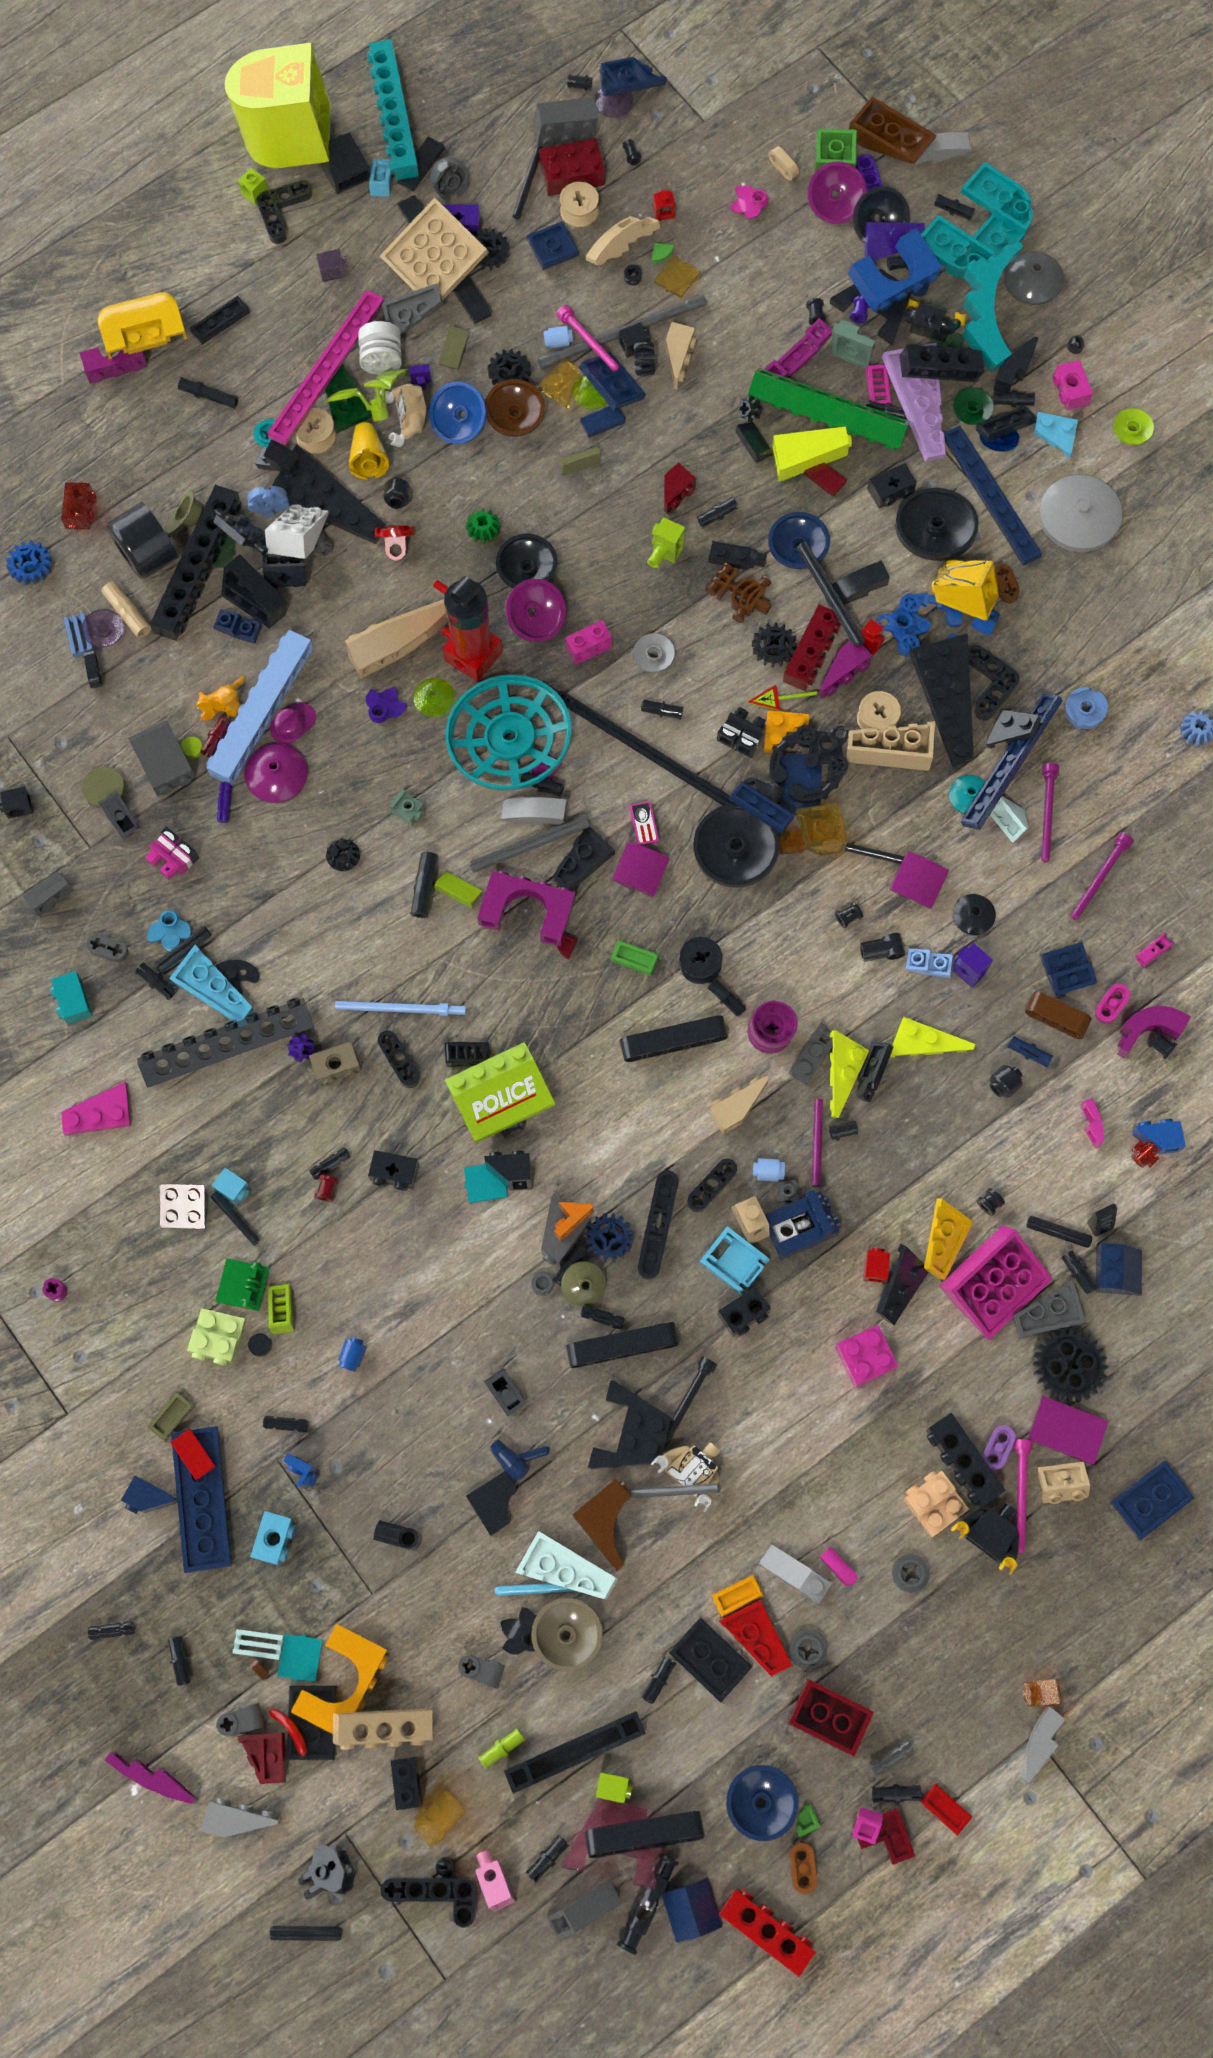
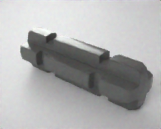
[870,1740,914,1775]

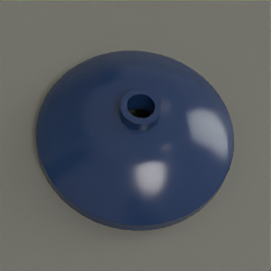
[768,512,830,569]
[726,1765,799,1841]

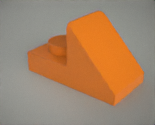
[554,1202,594,1242]

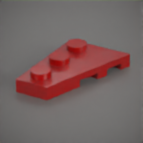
[719,1600,793,1676]

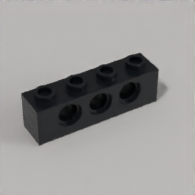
[899,344,985,382]
[926,1413,1006,1508]

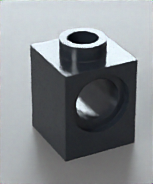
[619,322,651,358]
[0,786,33,819]

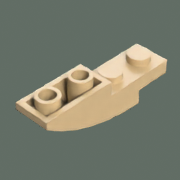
[586,216,660,265]

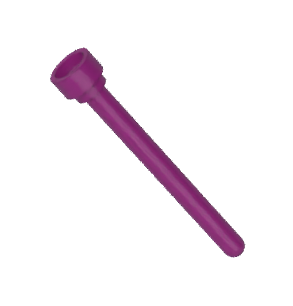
[1041,763,1060,863]
[1071,832,1134,920]

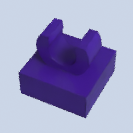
[409,364,431,390]

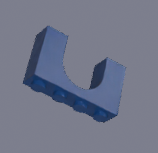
[847,228,943,313]

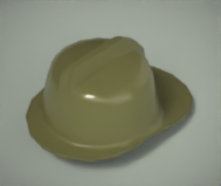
[165,490,205,534]

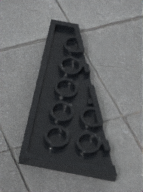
[270,444,386,544]
[909,633,974,767]

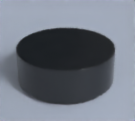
[248,1333,272,1357]

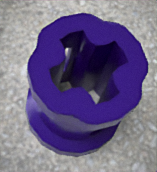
[850,296,869,324]

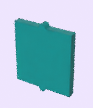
[464,1164,508,1204]
[277,1634,323,1682]

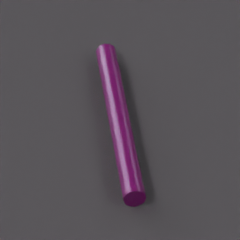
[812,1099,823,1187]

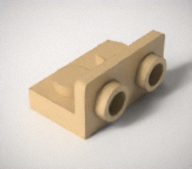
[1037,1462,1090,1504]

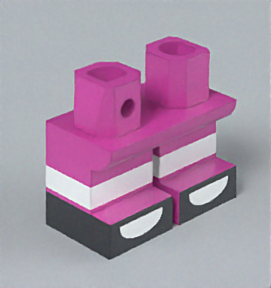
[145,826,199,880]

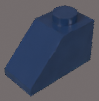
[121,1476,177,1514]

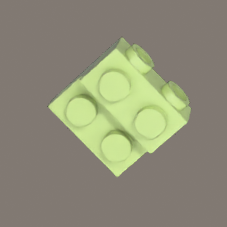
[187,1308,246,1366]

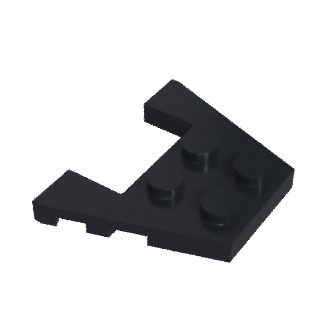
[829,269,912,345]
[588,1380,672,1470]

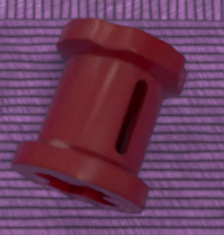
[314,1175,339,1202]

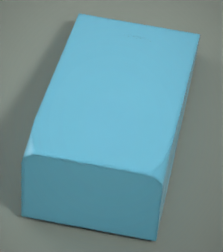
[369,159,392,197]

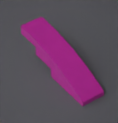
[104,1752,199,1804]

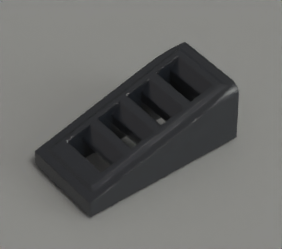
[444,1042,490,1067]
[1087,1203,1117,1237]

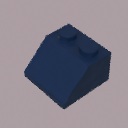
[1095,1243,1142,1296]

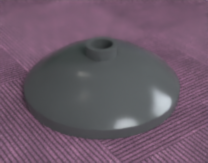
[1004,251,1064,305]

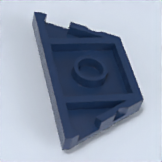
[599,57,667,97]

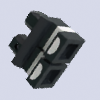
[717,707,766,759]

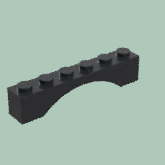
[504,1711,646,1794]

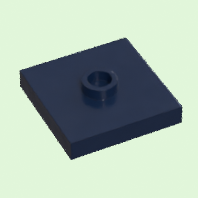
[527,221,579,270]

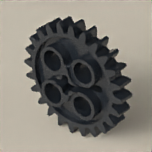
[1032,1328,1108,1404]

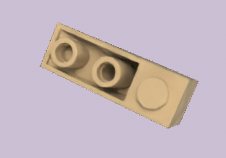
[666,322,697,389]
[709,1075,769,1135]

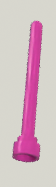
[557,305,619,371]
[1014,1439,1033,1553]

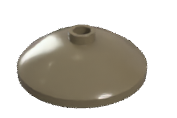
[531,1598,602,1672]

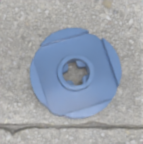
[247,486,289,518]
[1064,687,1108,730]

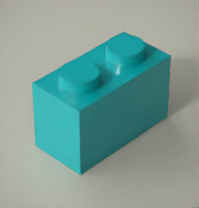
[50,971,93,1025]

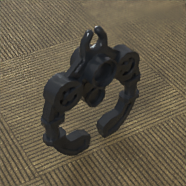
[769,725,849,803]

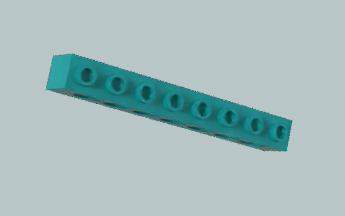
[366,39,419,181]

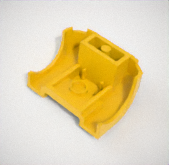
[98,292,187,360]

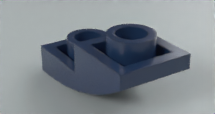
[213,609,262,644]

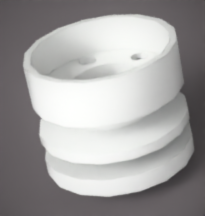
[358,321,402,375]

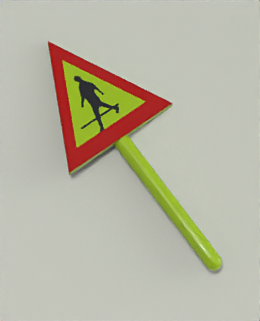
[747,684,818,711]

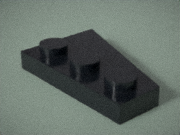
[552,826,615,890]

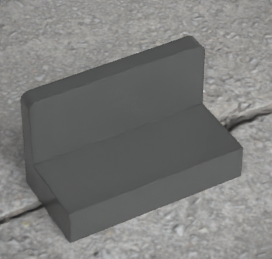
[24,872,73,916]

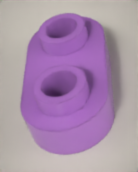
[982,1425,1015,1471]

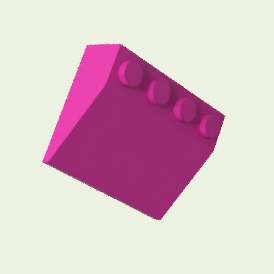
[939,1225,1053,1340]

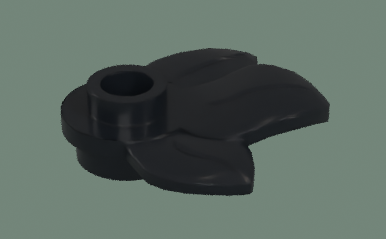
[500,1607,536,1655]

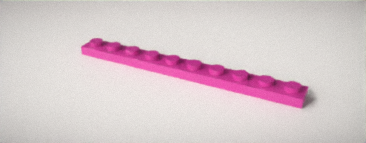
[268,290,384,445]

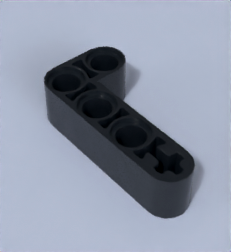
[380,1877,477,1928]

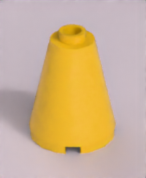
[348,422,389,480]

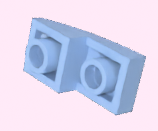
[906,948,954,978]

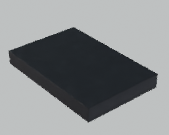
[669,1617,752,1703]
[287,1686,337,1760]

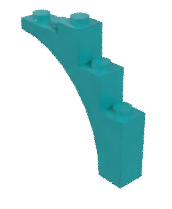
[962,240,1023,373]

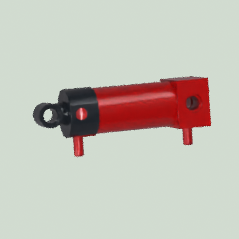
[433,576,503,683]

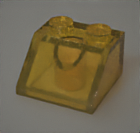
[796,803,848,855]
[413,1789,468,1849]

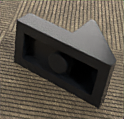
[255,440,299,473]
[98,791,140,839]
[484,1368,526,1417]

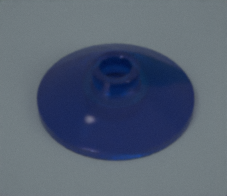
[979,431,1020,452]

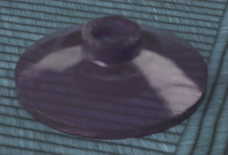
[595,88,633,118]
[82,609,124,647]

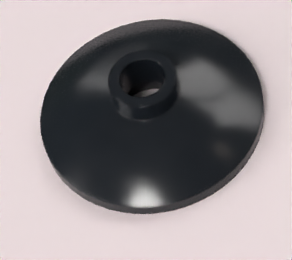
[952,894,996,935]

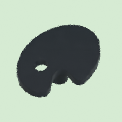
[215,960,260,994]

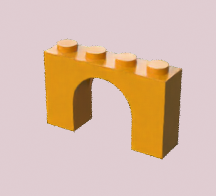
[291,1624,389,1734]

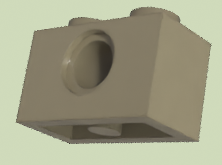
[309,1042,361,1086]

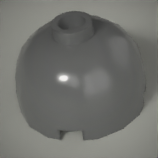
[430,157,470,200]

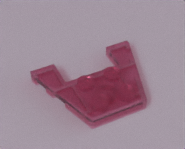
[562,1798,656,1889]

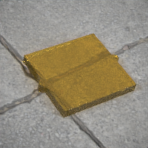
[654,256,700,298]

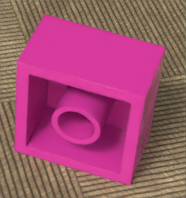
[835,1325,898,1389]

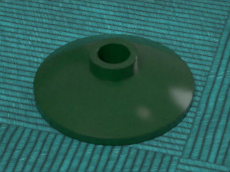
[953,388,994,425]

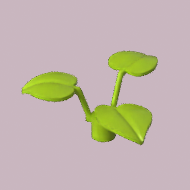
[325,368,409,421]

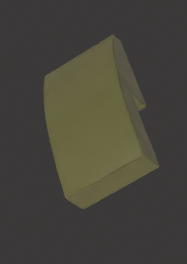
[438,326,469,370]

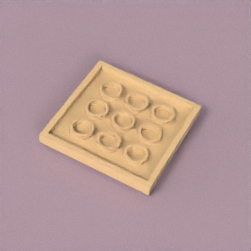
[380,198,489,301]

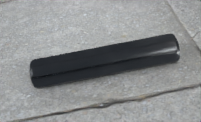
[154,926,211,973]
[1026,1215,1093,1248]
[269,1926,342,1941]

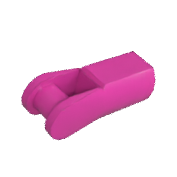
[1135,933,1174,967]
[819,1546,857,1586]

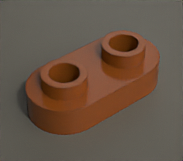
[789,1842,817,1894]

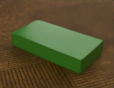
[611,940,659,976]

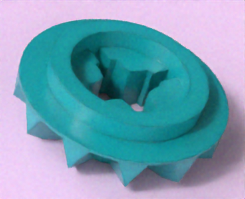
[253,419,281,447]

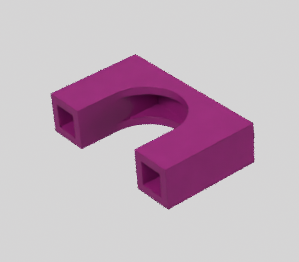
[477,871,575,946]

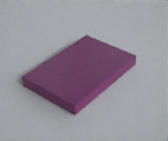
[1027,1396,1109,1465]

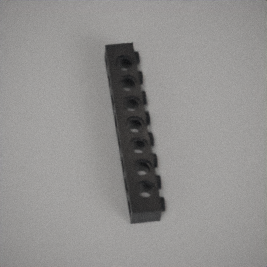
[150,485,242,641]
[137,997,314,1088]

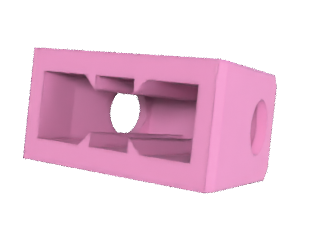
[475,1850,516,1912]

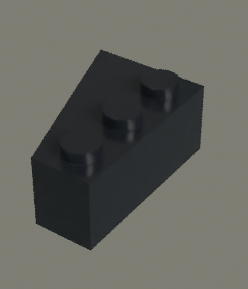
[221,554,287,629]

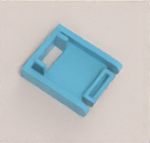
[699,1226,770,1295]

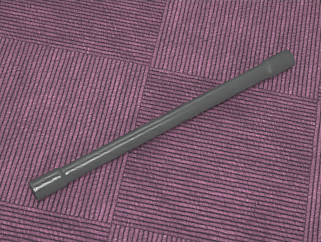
[538,294,706,370]

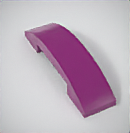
[764,318,832,378]

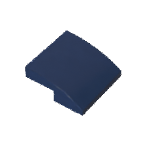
[1040,942,1097,996]

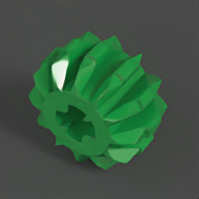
[465,507,500,545]

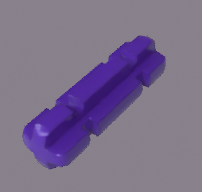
[216,782,232,823]

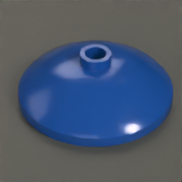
[429,381,487,444]

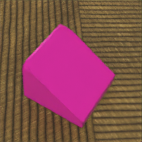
[852,1807,883,1844]

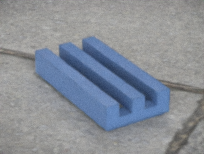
[64,613,93,657]

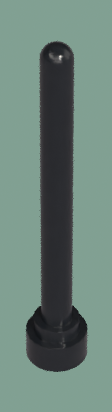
[664,1356,718,1451]

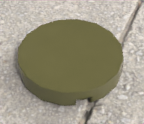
[82,767,126,808]

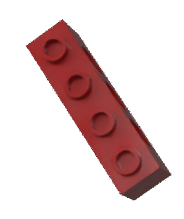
[718,1888,816,1977]

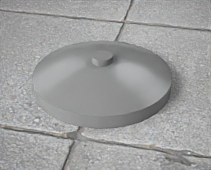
[1039,475,1122,552]

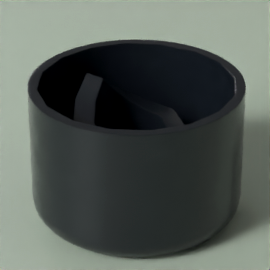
[107,501,178,579]

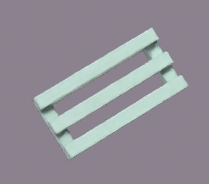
[233,1629,284,1660]

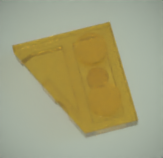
[538,359,580,409]

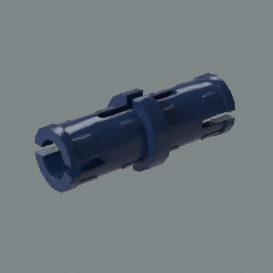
[1007,1036,1053,1068]

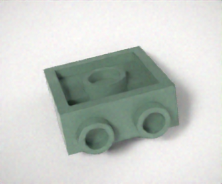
[830,320,875,369]

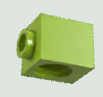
[238,168,268,206]
[596,1772,633,1803]

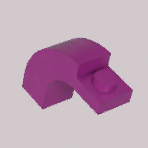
[1117,1006,1191,1059]

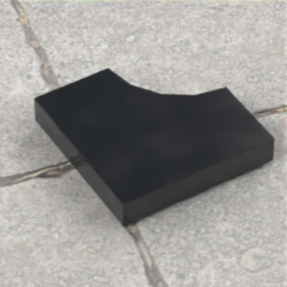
[466,1471,517,1536]

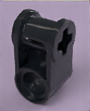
[744,777,785,805]

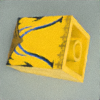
[932,560,999,620]

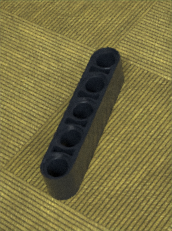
[619,1015,729,1062]
[566,1322,679,1368]
[584,1811,705,1858]

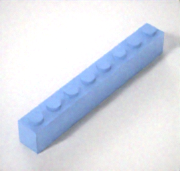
[207,630,313,786]

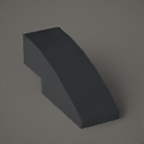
[993,337,1039,393]
[824,560,890,609]

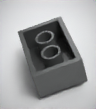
[532,97,599,147]

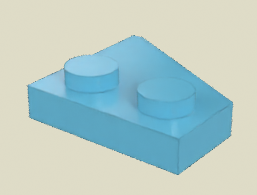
[1033,412,1078,458]

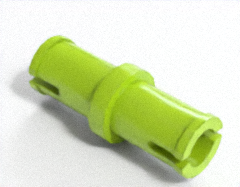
[478,1728,526,1769]

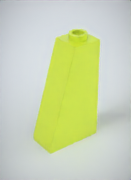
[772,427,852,481]

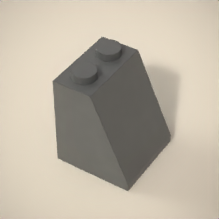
[128,720,196,796]

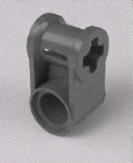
[458,1656,505,1689]
[216,1703,265,1737]

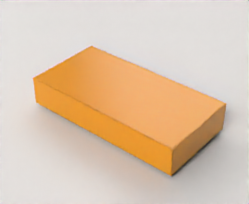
[711,1575,764,1617]

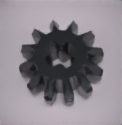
[634,341,655,377]

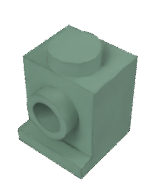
[389,789,425,826]

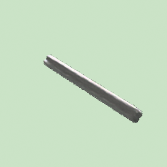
[469,815,590,873]

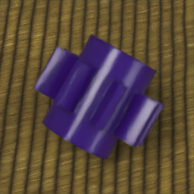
[287,1034,315,1062]

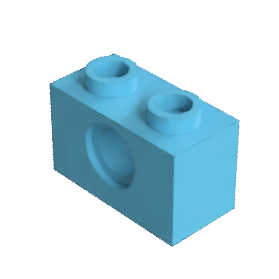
[250,1511,296,1566]

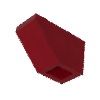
[664,462,696,513]

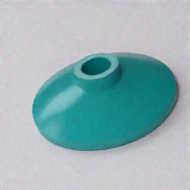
[949,775,986,814]

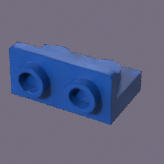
[283,1453,319,1490]

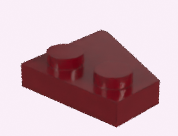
[238,1732,286,1784]

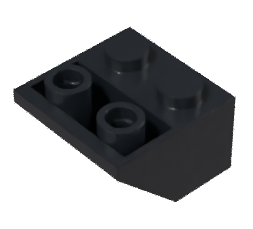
[484,1150,532,1191]

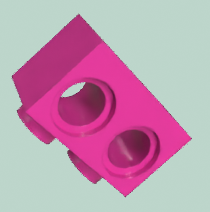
[565,620,612,665]

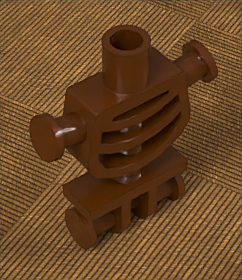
[705,563,772,623]

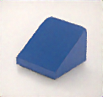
[971,610,1001,635]

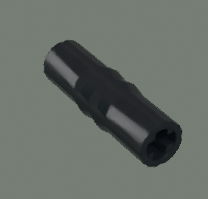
[410,852,439,918]

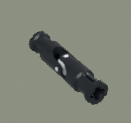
[616,1852,679,1955]

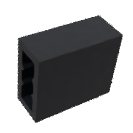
[319,132,371,194]

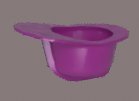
[270,702,316,744]

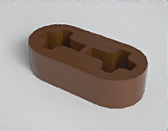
[995,564,1020,603]

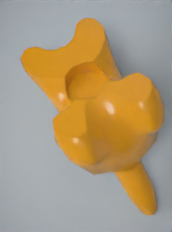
[196,676,245,721]

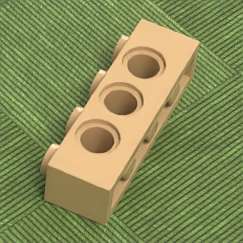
[333,1708,433,1750]

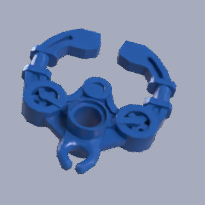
[877,592,962,657]

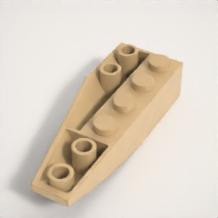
[345,599,448,679]

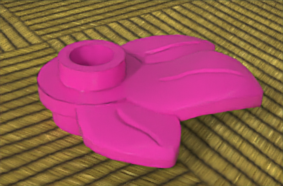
[730,185,768,219]

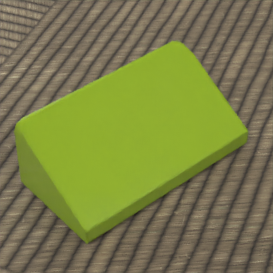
[434,871,483,909]

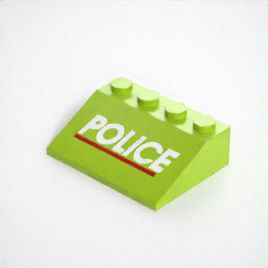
[445,1042,555,1143]

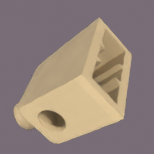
[731,1196,769,1244]

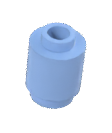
[543,326,573,349]
[753,1158,785,1182]

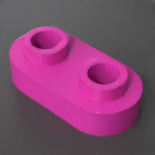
[1095,984,1130,1024]

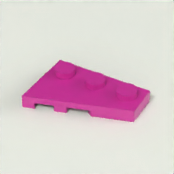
[61,1082,131,1135]

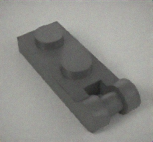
[789,1023,833,1085]

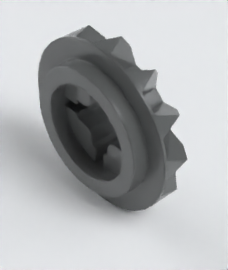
[892,1554,930,1593]
[789,1631,827,1670]

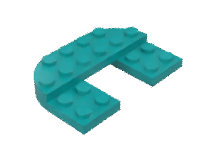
[921,162,1033,279]

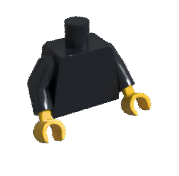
[904,298,967,343]
[951,1503,1019,1575]

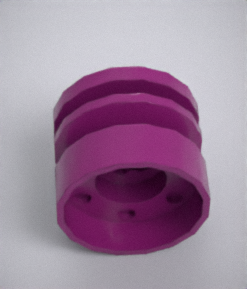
[747,1000,798,1054]

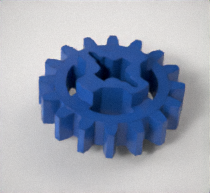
[6,540,52,585]

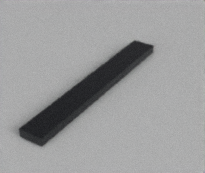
[397,195,492,325]

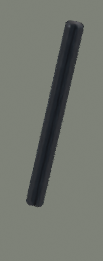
[797,542,865,647]

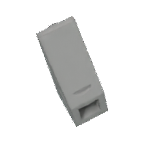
[201,1797,282,1837]

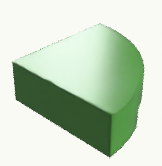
[652,243,674,264]
[796,1804,821,1837]

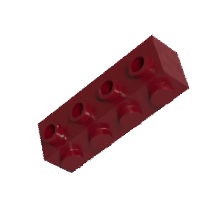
[783,604,842,692]

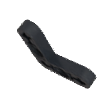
[256,180,312,244]
[968,645,1020,721]

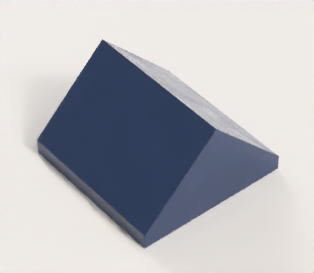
[662,1878,722,1943]

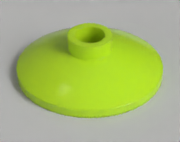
[1113,408,1154,445]

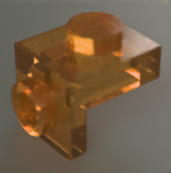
[778,825,812,855]
[1022,1679,1062,1707]

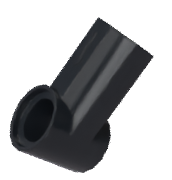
[860,933,906,962]
[373,1520,422,1551]

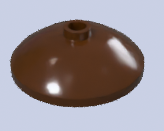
[485,379,545,437]

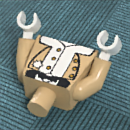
[380,384,426,447]
[651,1442,720,1512]

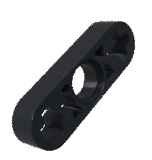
[377,1030,420,1088]
[687,1158,737,1213]

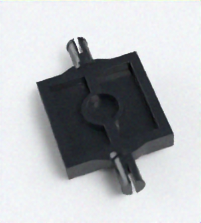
[213,508,268,556]

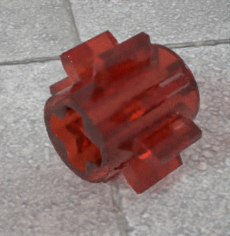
[1131,1140,1160,1168]

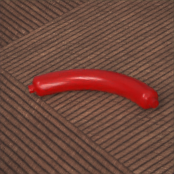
[269,1708,308,1757]

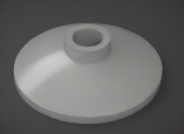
[633,633,675,673]

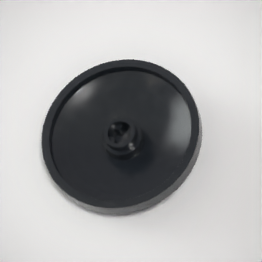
[895,488,979,561]
[693,804,779,888]

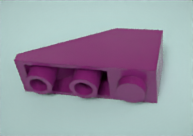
[819,641,872,699]

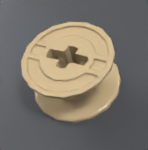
[560,182,599,227]
[295,408,336,454]
[857,691,901,730]

